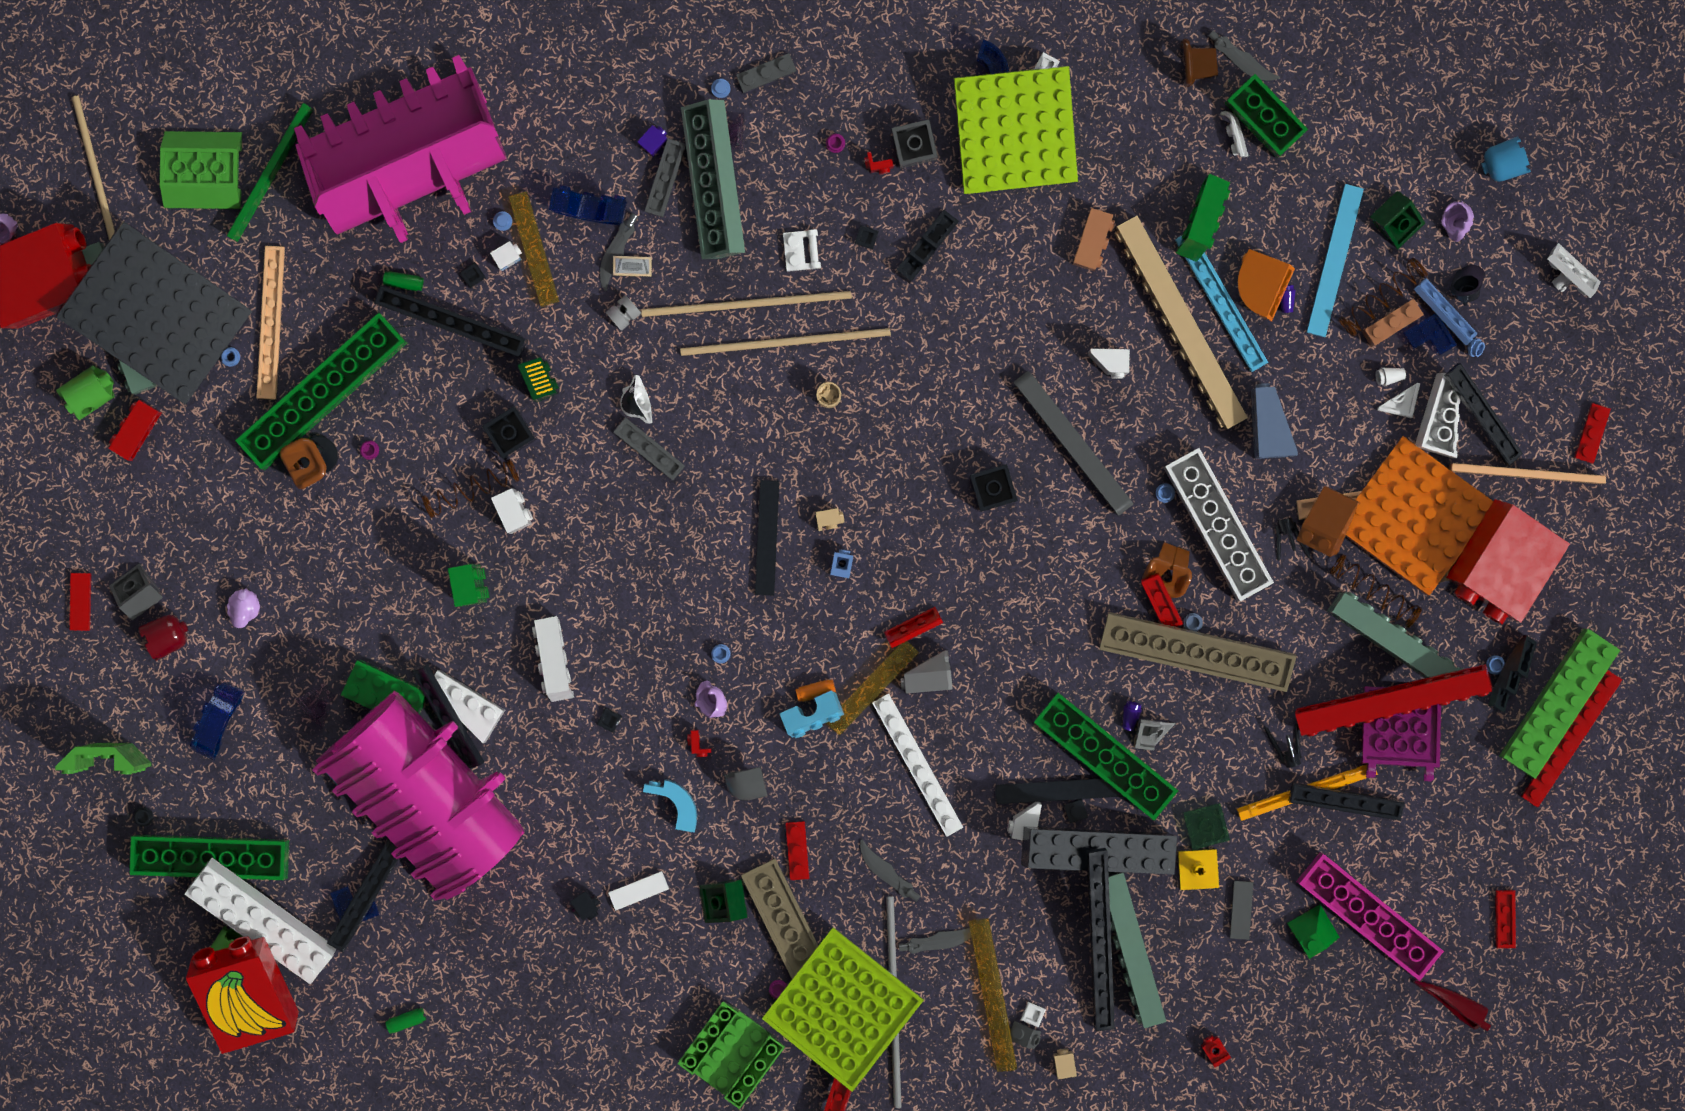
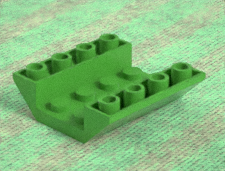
[160,131,242,209]
[55,743,151,774]
[677,1001,785,1109]

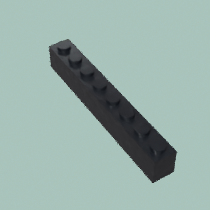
[374,286,528,358]

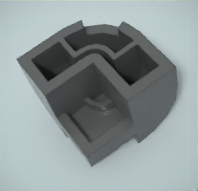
[724,766,768,801]

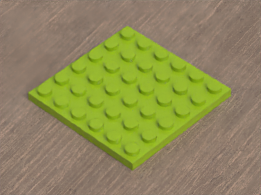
[954,66,1078,194]
[762,927,924,1092]

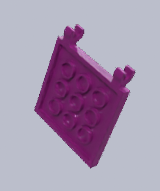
[1361,686,1441,782]

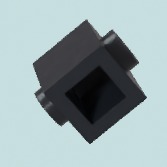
[570,889,601,921]

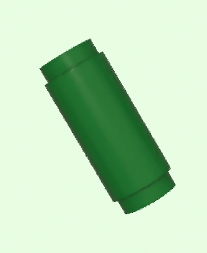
[383,271,424,291]
[385,1008,426,1034]

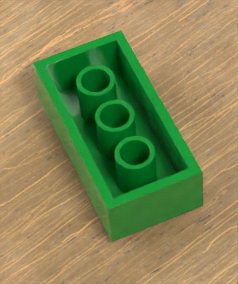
[1225,74,1308,159]
[448,564,490,607]
[341,660,427,714]

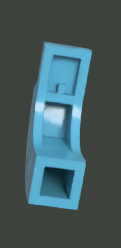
[643,779,697,832]

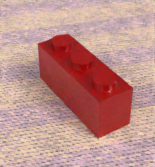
[108,400,162,461]

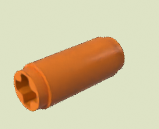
[796,679,836,702]

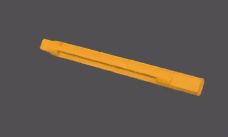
[1237,764,1377,821]

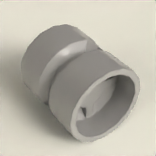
[605,295,642,331]

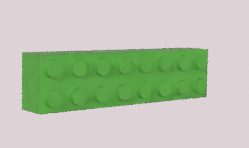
[1499,628,1620,779]

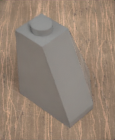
[901,650,953,693]

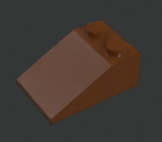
[1296,486,1359,557]

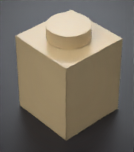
[1053,1049,1077,1079]

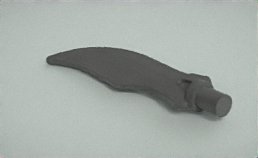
[1208,30,1280,81]
[600,213,638,291]
[860,839,921,902]
[898,924,978,954]

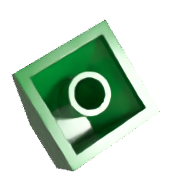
[1287,904,1340,959]

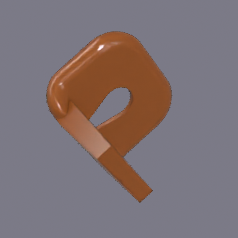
[280,438,326,489]
[1142,542,1192,598]

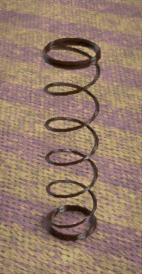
[1339,258,1428,337]
[422,459,519,518]
[1330,554,1422,628]

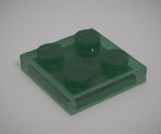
[1183,803,1230,850]

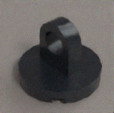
[300,437,339,473]

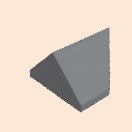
[1135,719,1175,751]

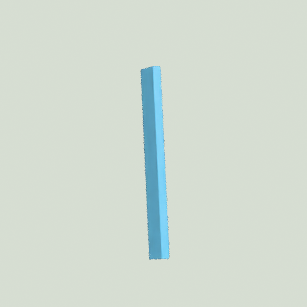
[1306,184,1364,337]
[1175,236,1268,372]

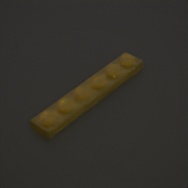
[509,191,560,307]
[826,641,919,736]

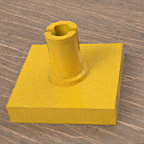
[1178,849,1219,890]

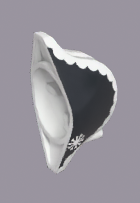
[620,375,652,424]

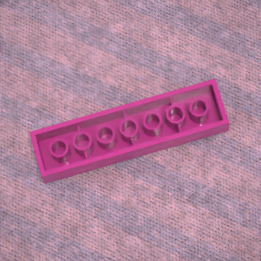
[1296,852,1444,981]

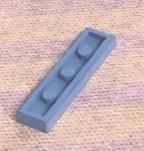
[1414,278,1477,345]

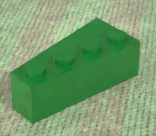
[1176,173,1230,262]

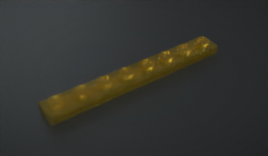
[969,918,1017,1072]

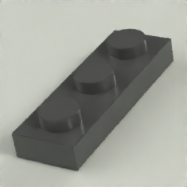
[736,53,797,93]

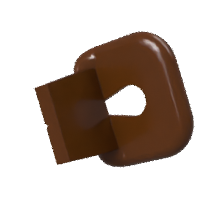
[1180,38,1218,87]

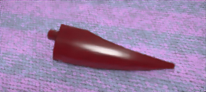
[1414,980,1491,1031]

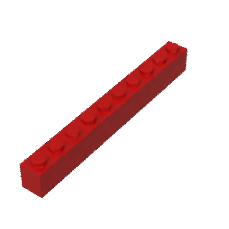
[1295,664,1492,737]

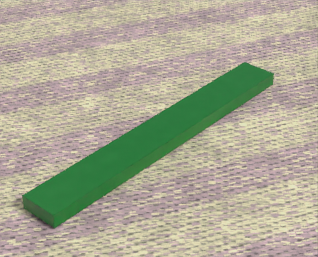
[227,103,313,242]

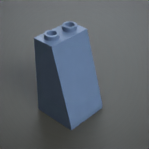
[1251,383,1298,459]

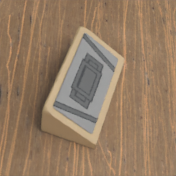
[613,256,652,277]

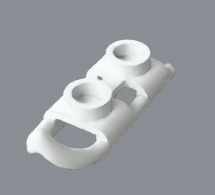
[1220,111,1248,157]

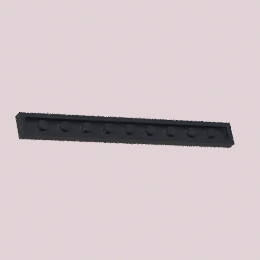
[1087,848,1115,1032]

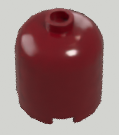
[139,615,189,661]

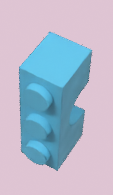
[780,690,844,738]

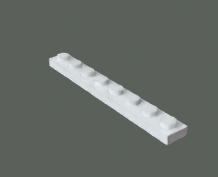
[872,693,963,837]

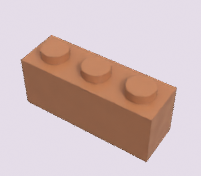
[1072,208,1115,271]
[1361,299,1424,347]

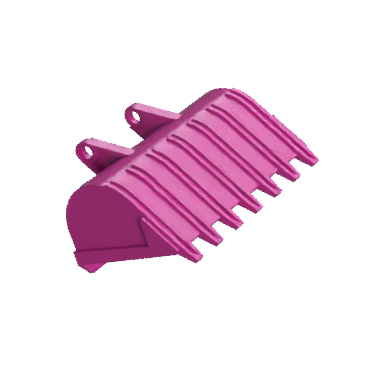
[294,55,507,243]
[312,690,525,901]

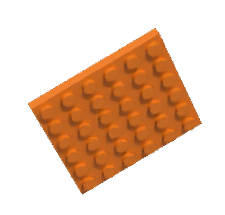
[1346,436,1493,597]

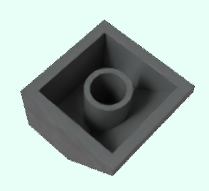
[109,563,163,620]

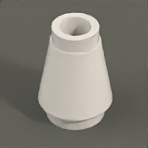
[1376,367,1406,386]

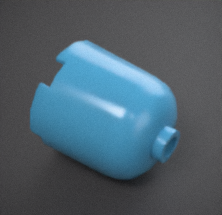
[1481,136,1531,182]

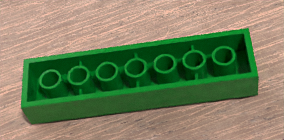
[1034,693,1178,820]
[130,835,289,880]

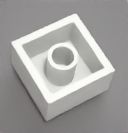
[491,488,533,534]

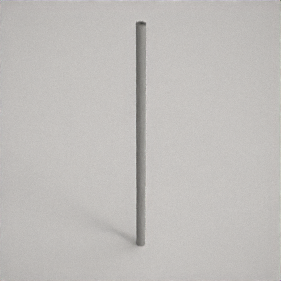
[886,896,902,1108]

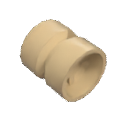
[816,382,841,408]

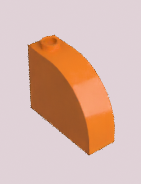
[1238,249,1295,322]

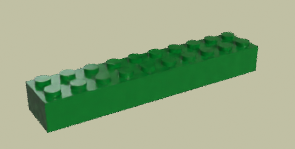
[235,313,408,470]

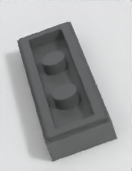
[1229,880,1254,940]

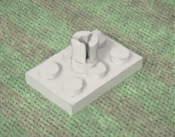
[1547,243,1601,298]

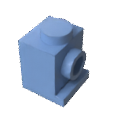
[830,549,853,578]

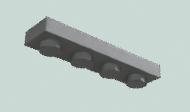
[645,138,686,218]
[614,417,685,481]

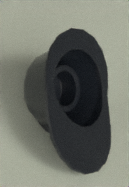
[1450,265,1485,306]

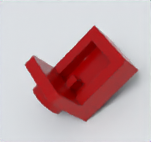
[864,152,894,175]
[687,730,712,757]

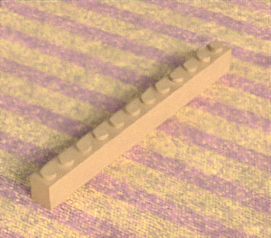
[1115,216,1248,430]

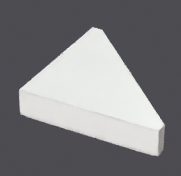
[1377,383,1420,418]

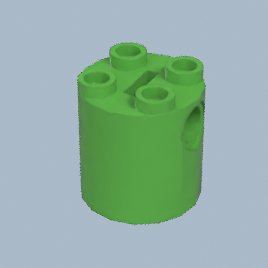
[56,366,115,420]

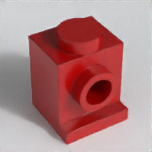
[1201,1035,1231,1067]

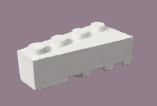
[1415,373,1460,458]
[532,616,574,702]
[434,670,505,743]

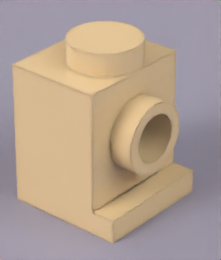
[816,508,845,531]

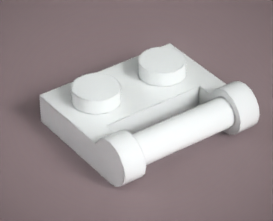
[783,230,821,272]

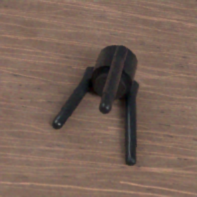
[1275,517,1311,561]
[1265,724,1302,768]

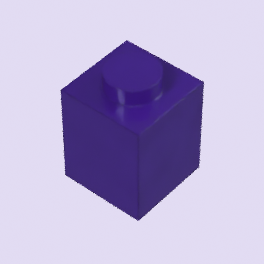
[637,125,667,157]

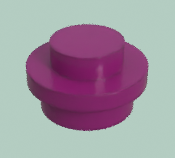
[826,134,845,153]
[360,441,379,460]
[769,980,787,999]

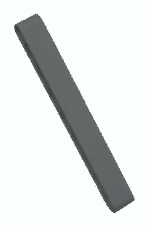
[1013,371,1134,516]

